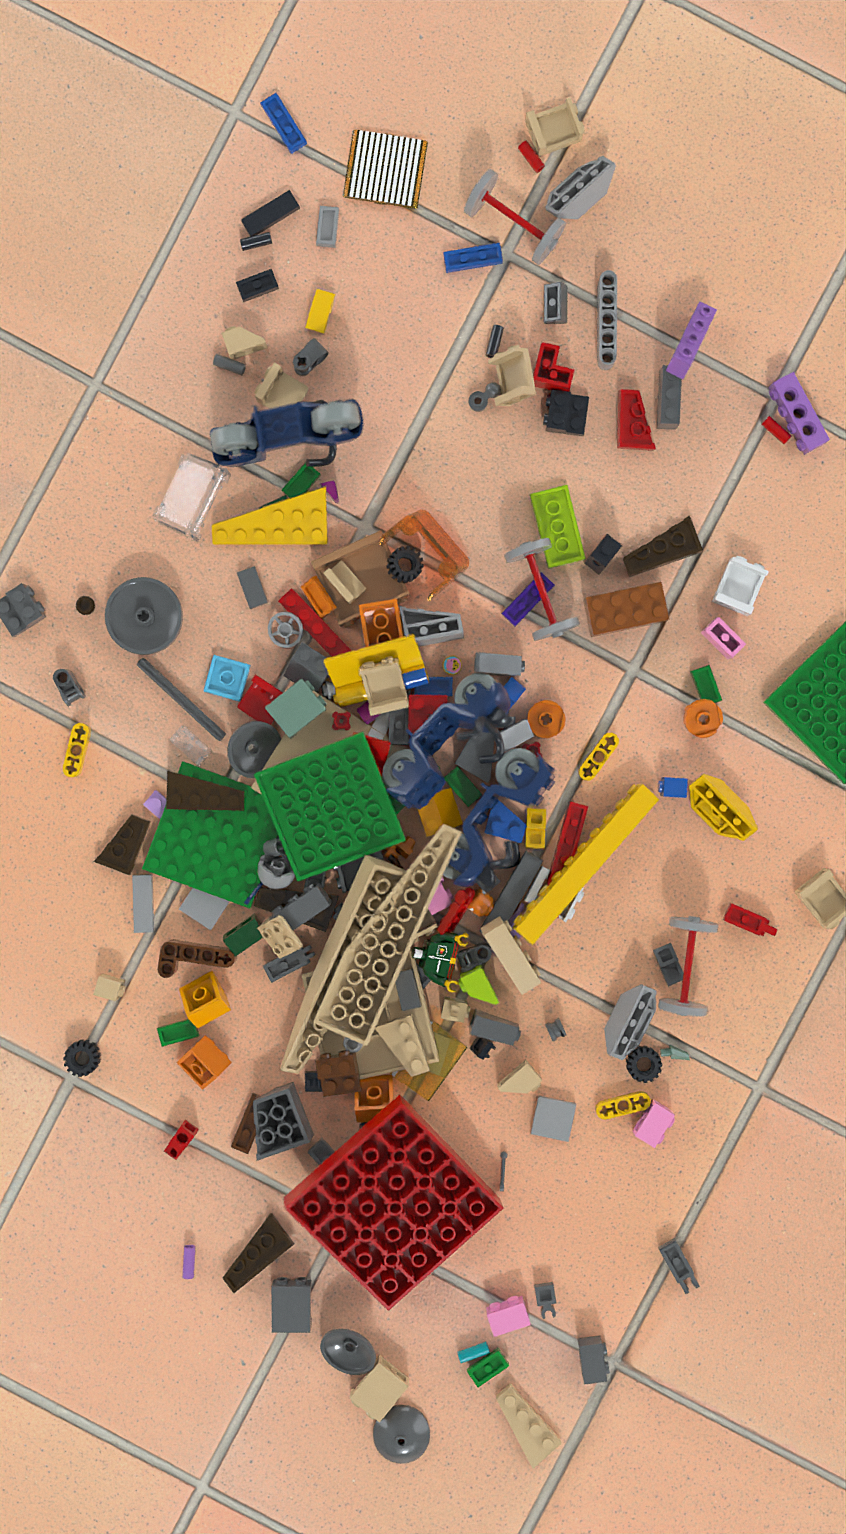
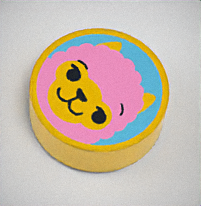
[443,656,462,675]

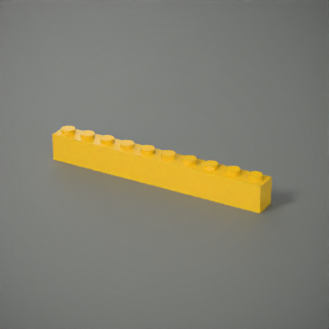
[512,784,659,945]

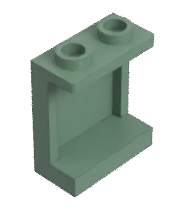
[265,678,327,739]

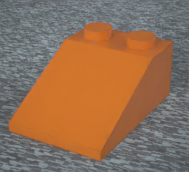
[359,599,403,647]

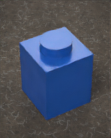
[658,777,688,798]

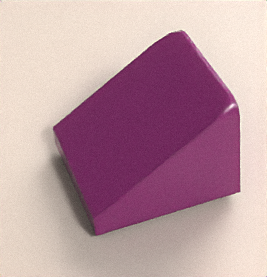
[320,480,339,503]
[357,701,381,725]

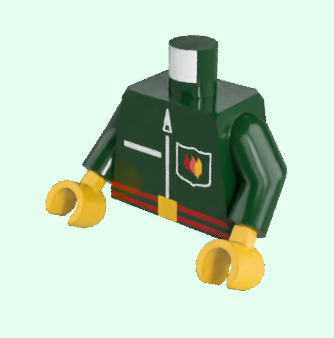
[411,932,469,992]

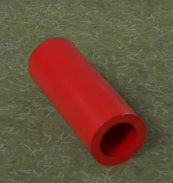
[518,140,545,173]
[761,416,792,444]

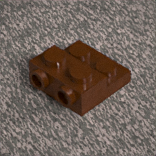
[315,1050,362,1097]

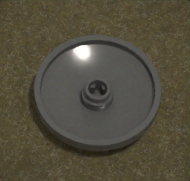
[105,577,183,655]

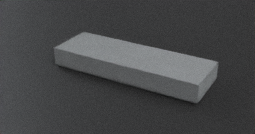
[132,875,154,933]

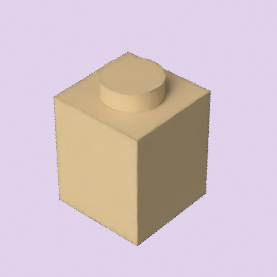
[93,974,126,1001]

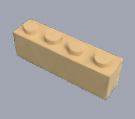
[480,916,541,995]

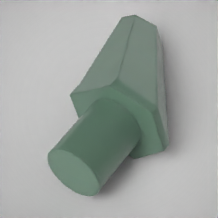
[660,1045,690,1060]

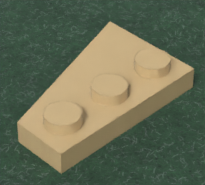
[375,1014,430,1077]

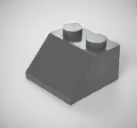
[284,642,329,693]

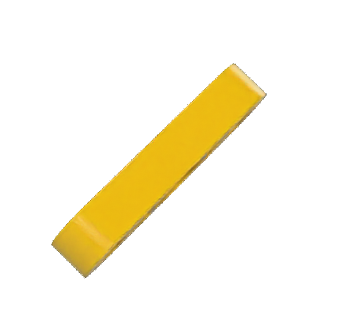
[63,723,91,777]
[578,733,619,781]
[595,1091,651,1120]

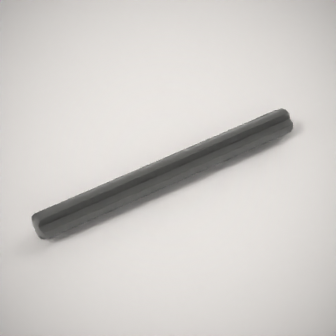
[137,658,226,741]

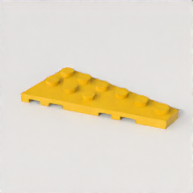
[212,486,328,545]

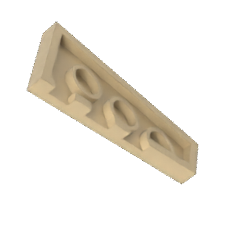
[496,1383,561,1469]

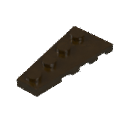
[623,515,703,577]
[166,771,245,811]
[254,887,339,932]
[223,1213,294,1293]

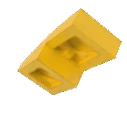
[306,288,336,333]
[525,808,546,849]

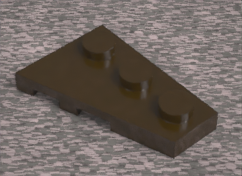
[94,815,151,875]

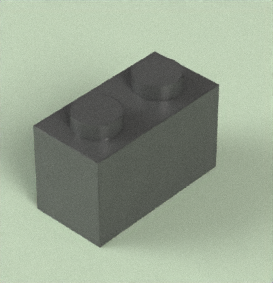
[577,1336,610,1385]

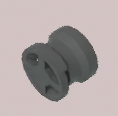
[545,1018,567,1042]

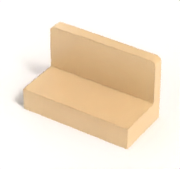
[323,561,366,604]

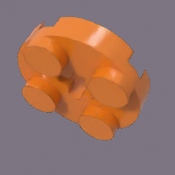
[683,699,723,738]
[527,700,566,739]

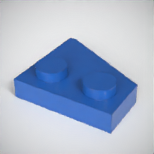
[484,801,526,843]

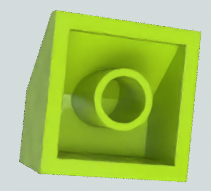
[458,964,499,1005]

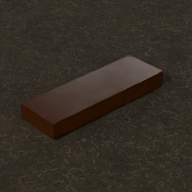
[231,1093,260,1154]

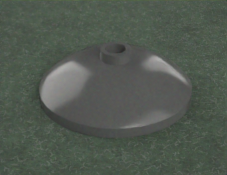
[227,721,282,778]
[320,1329,376,1375]
[373,1405,430,1464]

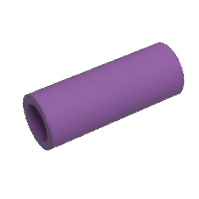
[182,1245,196,1279]

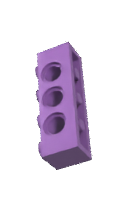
[666,301,717,379]
[768,372,830,455]

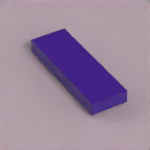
[501,572,555,627]

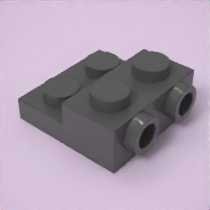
[0,583,46,638]

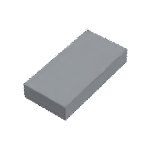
[316,206,339,248]
[493,719,534,752]

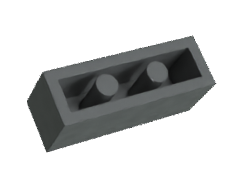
[657,365,682,430]
[270,883,332,930]

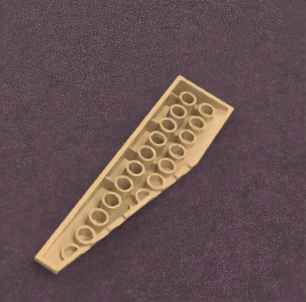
[313,824,462,1046]
[280,855,407,1074]

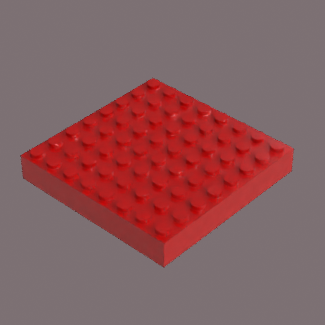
[283,1094,504,1311]

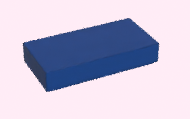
[414,677,453,696]

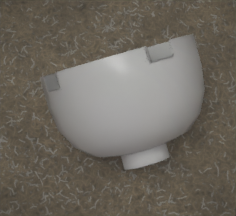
[257,855,295,889]

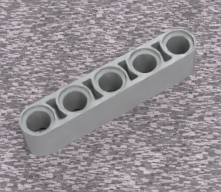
[597,270,617,370]

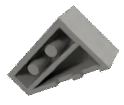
[400,606,464,647]

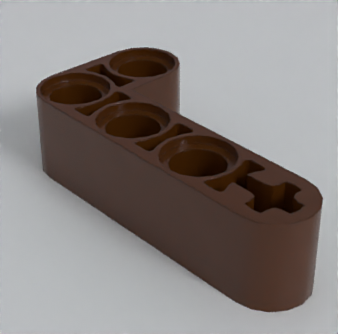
[158,940,237,978]

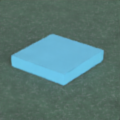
[203,655,251,702]

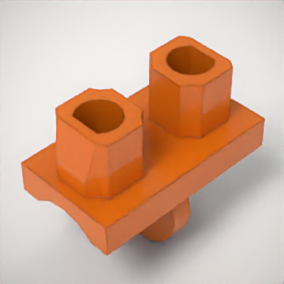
[384,836,416,859]

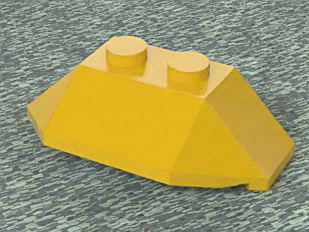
[689,773,758,841]

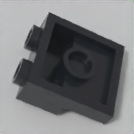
[543,390,589,436]

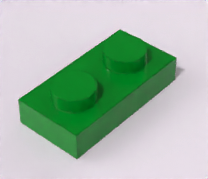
[467,1348,509,1387]

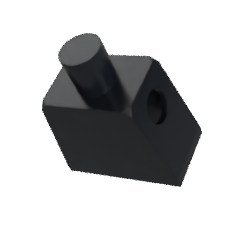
[584,534,622,575]

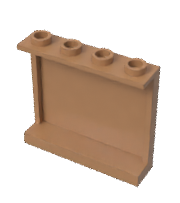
[311,530,410,628]

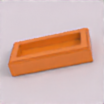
[300,576,337,619]

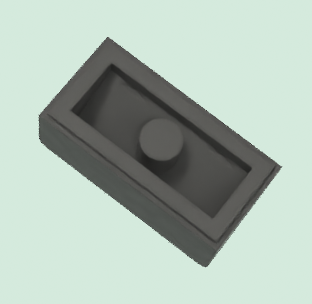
[544,282,568,324]

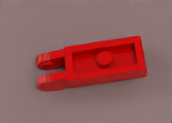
[437,887,475,935]

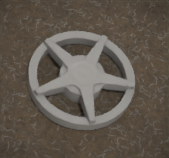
[268,612,303,648]

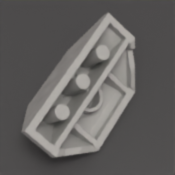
[545,156,616,219]
[604,984,657,1060]

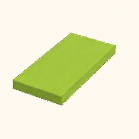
[530,485,586,569]

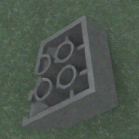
[253,1082,314,1161]

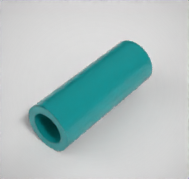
[457,1342,490,1364]

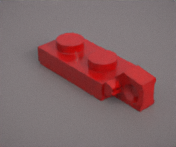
[723,903,778,936]

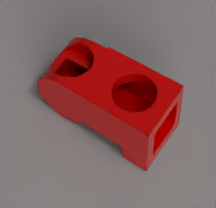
[164,1119,199,1160]

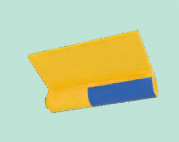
[323,634,429,707]

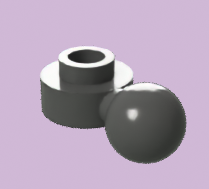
[468,382,501,412]

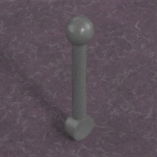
[500,1152,508,1192]

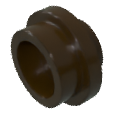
[76,596,95,615]

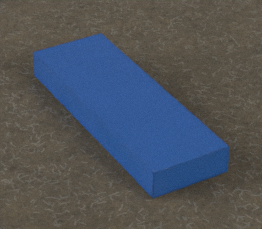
[260,93,307,154]
[443,243,503,273]

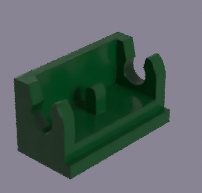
[223,913,263,957]

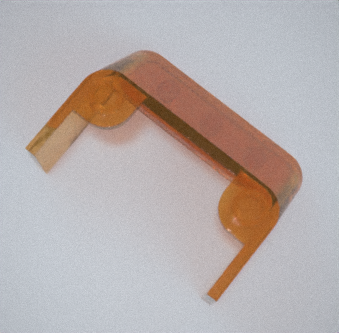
[379,510,469,601]

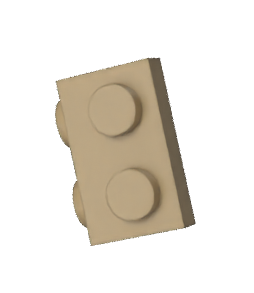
[255,363,308,409]
[258,915,302,959]

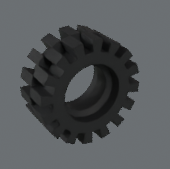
[386,546,424,583]
[63,1040,101,1077]
[626,1046,662,1083]

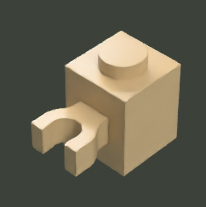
[441,996,470,1023]

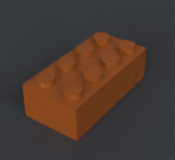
[583,582,670,637]

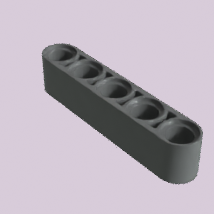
[479,850,543,933]

